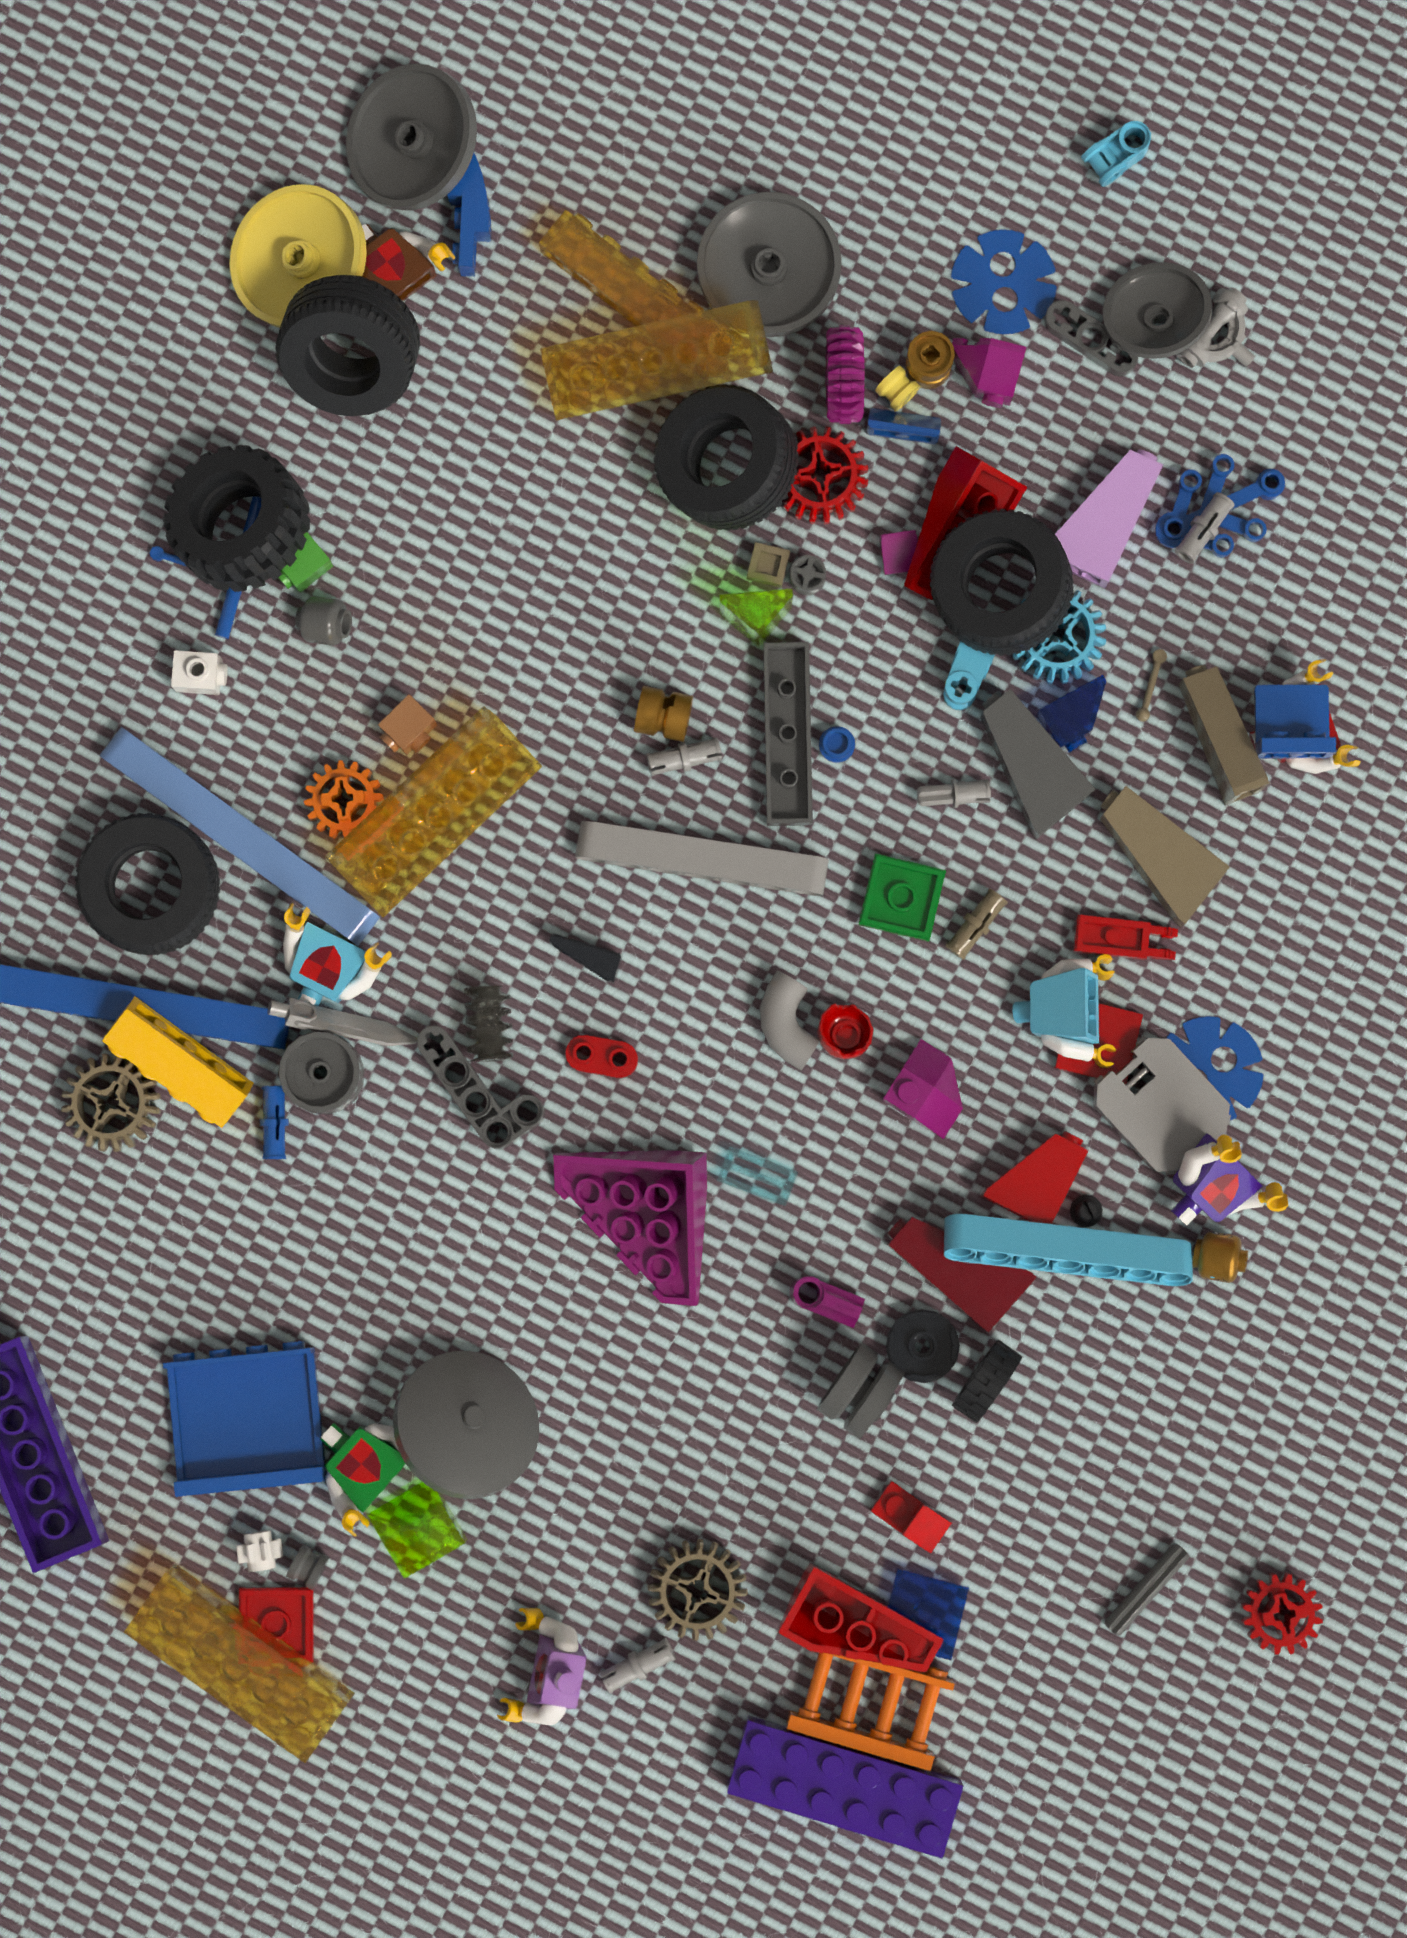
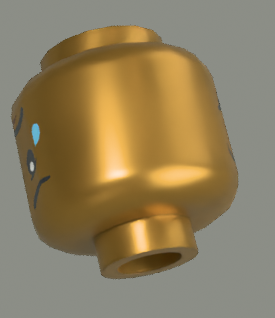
[1193,1231,1248,1283]

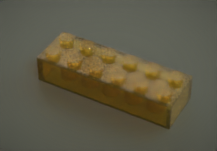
[540,300,773,420]
[325,706,542,918]
[124,1564,355,1763]

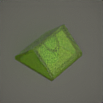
[719,588,793,647]

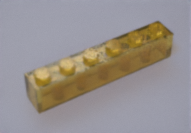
[539,209,736,383]

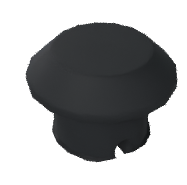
[1070,1194,1103,1227]

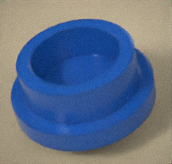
[819,726,855,763]

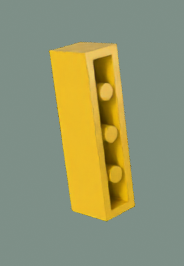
[102,996,254,1128]

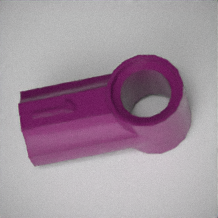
[790,1276,865,1328]

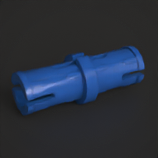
[259,1086,289,1159]

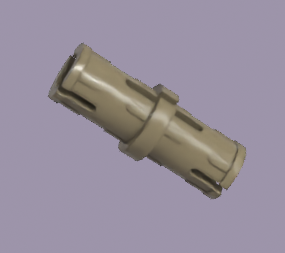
[945,888,1008,960]

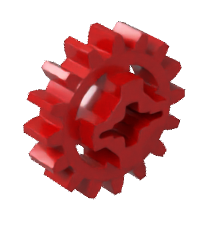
[1241,1573,1323,1655]

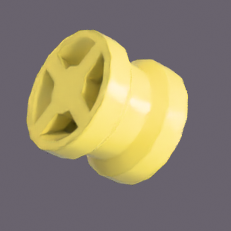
[875,366,921,412]

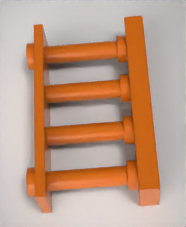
[786,1653,955,1771]

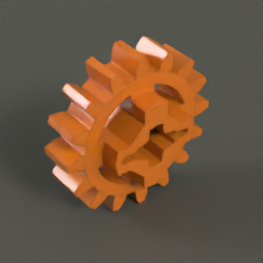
[304,760,384,840]

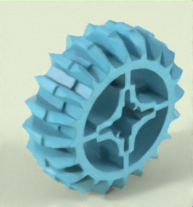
[1012,590,1106,684]

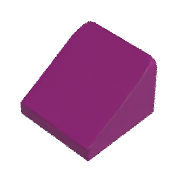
[879,530,918,575]

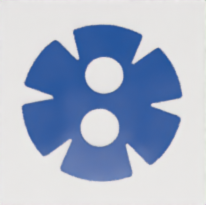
[951,230,1057,334]
[1166,1016,1264,1121]

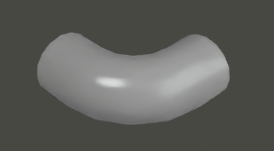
[760,971,820,1071]

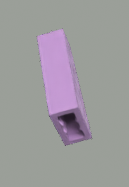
[1055,450,1163,588]

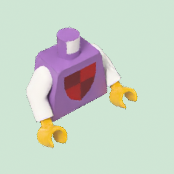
[497,1608,586,1725]

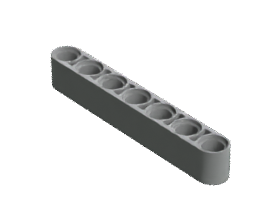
[575,821,829,896]

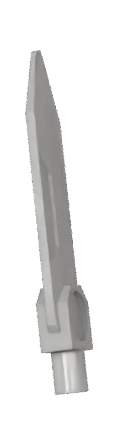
[267,997,417,1046]

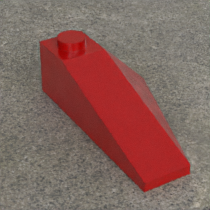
[777,1563,944,1673]

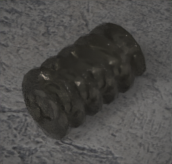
[464,986,514,1062]

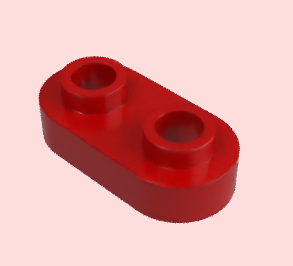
[565,1035,638,1079]

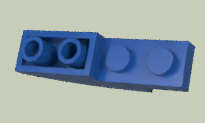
[448,153,491,277]

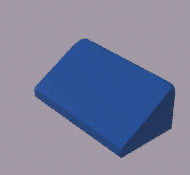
[866,408,941,445]

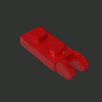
[1073,915,1178,960]

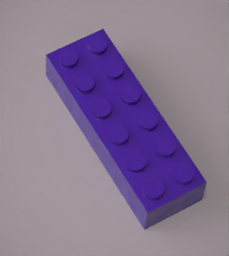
[0,1336,110,1573]
[727,1715,964,1859]

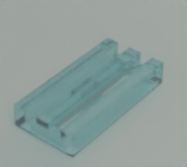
[717,1147,798,1207]

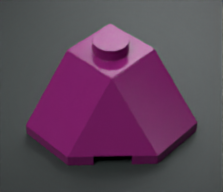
[952,338,1027,408]
[882,1039,963,1139]

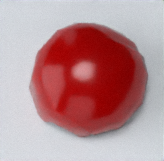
[817,1003,874,1059]

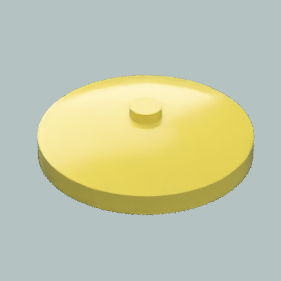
[230,184,367,328]

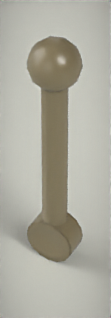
[1136,649,1167,722]

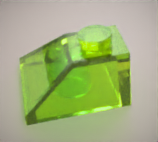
[367,1482,468,1578]

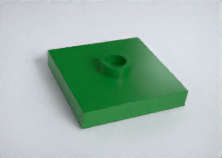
[858,853,946,942]

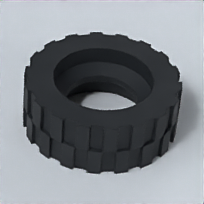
[952,1339,1023,1423]

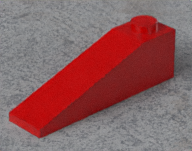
[904,446,1027,601]

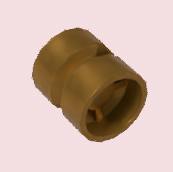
[905,331,955,389]
[634,686,693,742]

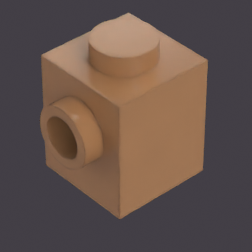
[378,694,437,755]

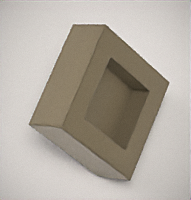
[747,542,790,588]

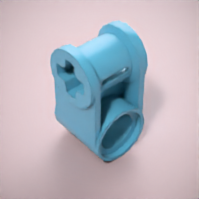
[1081,121,1151,187]
[943,641,995,711]

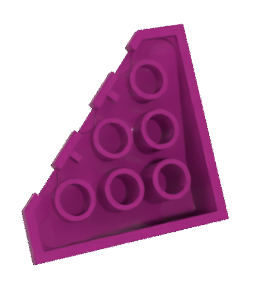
[553,1150,707,1306]

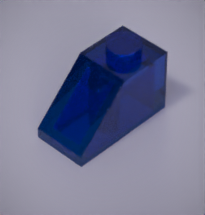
[1036,675,1106,753]

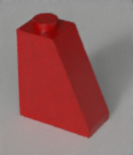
[980,1131,1089,1224]

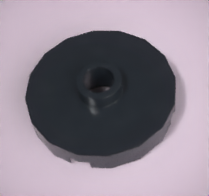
[886,1309,960,1383]

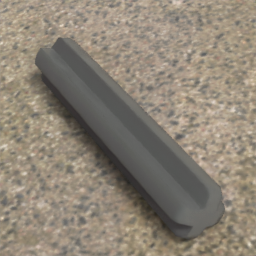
[1104,1543,1189,1636]

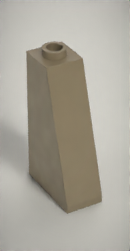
[1178,664,1270,805]
[1100,786,1230,927]

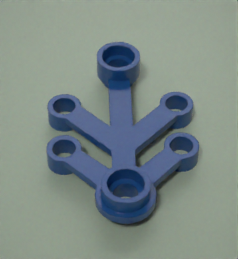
[1155,454,1285,558]

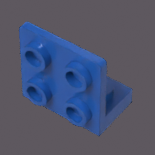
[1254,685,1336,759]

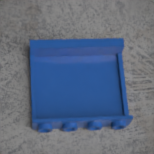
[163,1341,326,1497]

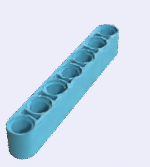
[944,1214,1193,1286]

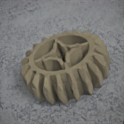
[61,1053,161,1152]
[648,1539,748,1641]

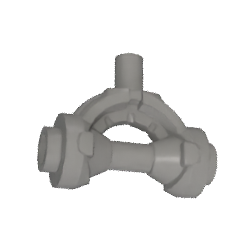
[1176,287,1255,368]

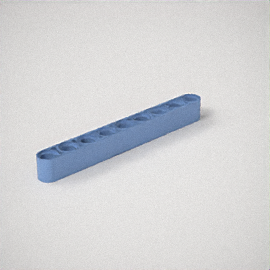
[100,727,380,946]

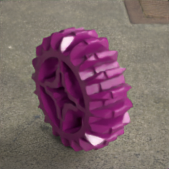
[825,325,865,424]

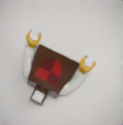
[362,223,455,301]

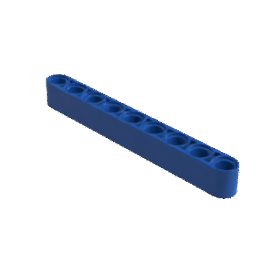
[0,965,290,1050]

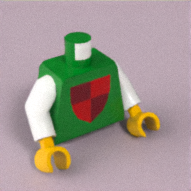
[320,1423,406,1536]

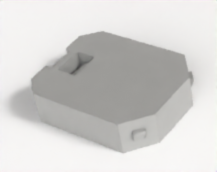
[1093,1036,1231,1175]

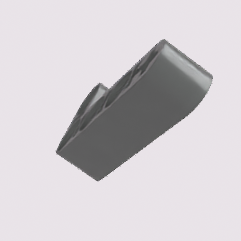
[417,1026,545,1150]

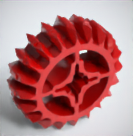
[784,426,869,524]

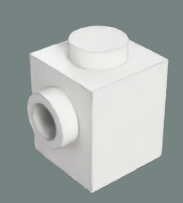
[171,650,228,695]

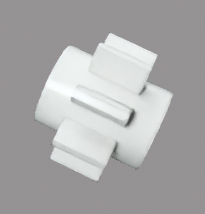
[236,1530,283,1572]

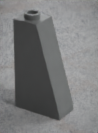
[980,689,1095,840]

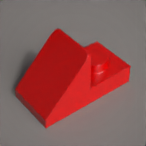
[870,1480,952,1554]

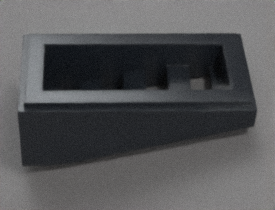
[549,933,622,984]

